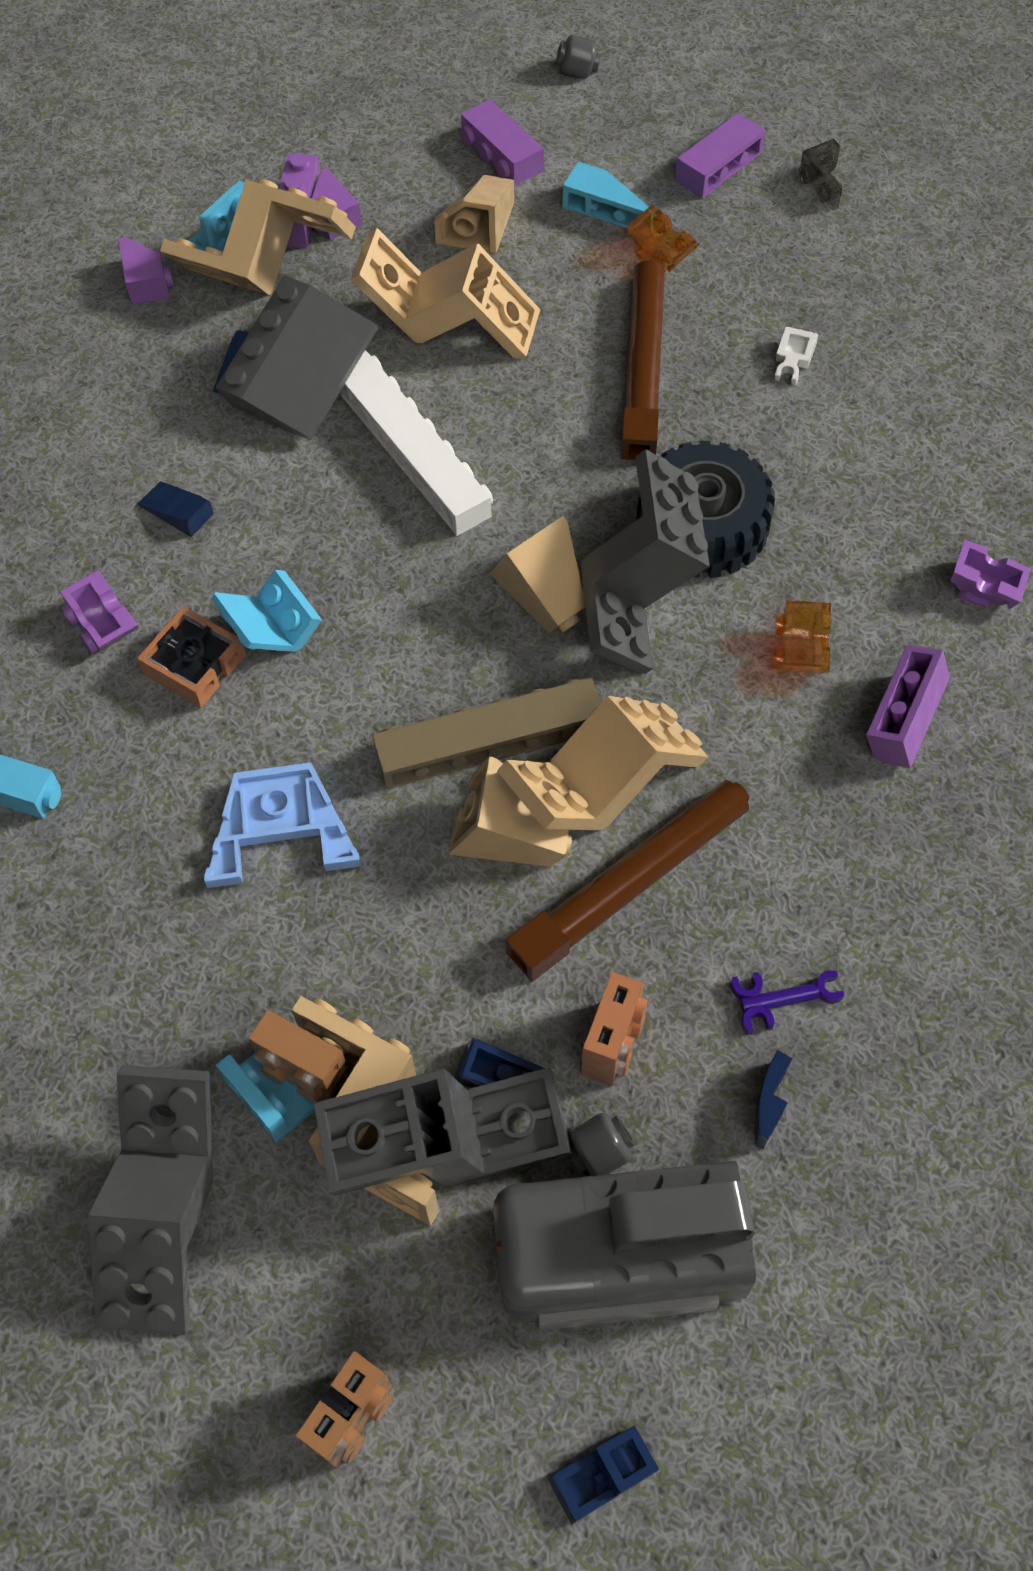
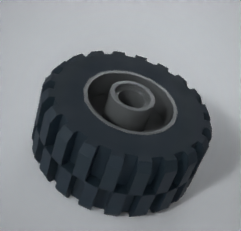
[636,441,775,578]

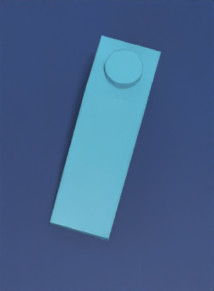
[562,162,651,235]

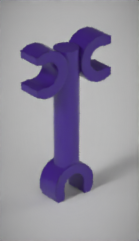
[731,970,844,1035]

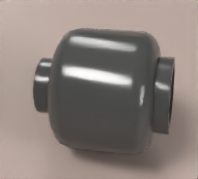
[556,35,601,79]
[569,1113,635,1176]

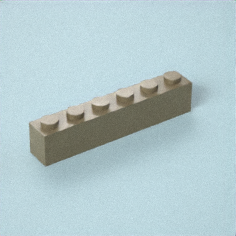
[372,677,601,789]

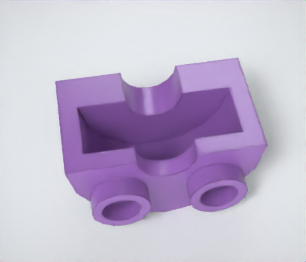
[950,539,1031,609]
[60,570,138,654]

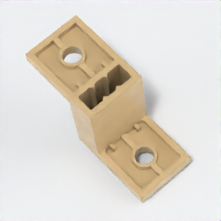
[160,179,356,295]
[350,228,540,359]
[497,695,708,830]
[292,996,439,1226]

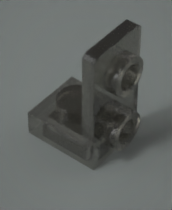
[799,138,843,211]

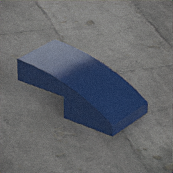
[754,1050,792,1149]
[548,1425,659,1525]

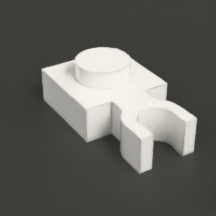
[775,327,818,385]

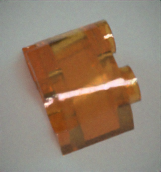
[628,204,700,272]
[774,600,831,675]

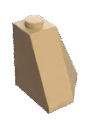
[434,175,514,254]
[490,516,585,634]
[449,756,572,867]

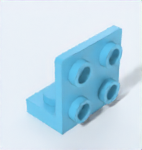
[188,180,245,252]
[211,570,322,652]
[216,1053,315,1143]

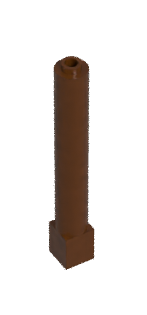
[621,260,665,460]
[506,780,749,982]

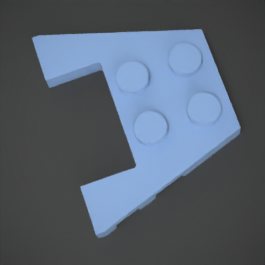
[204,762,361,888]

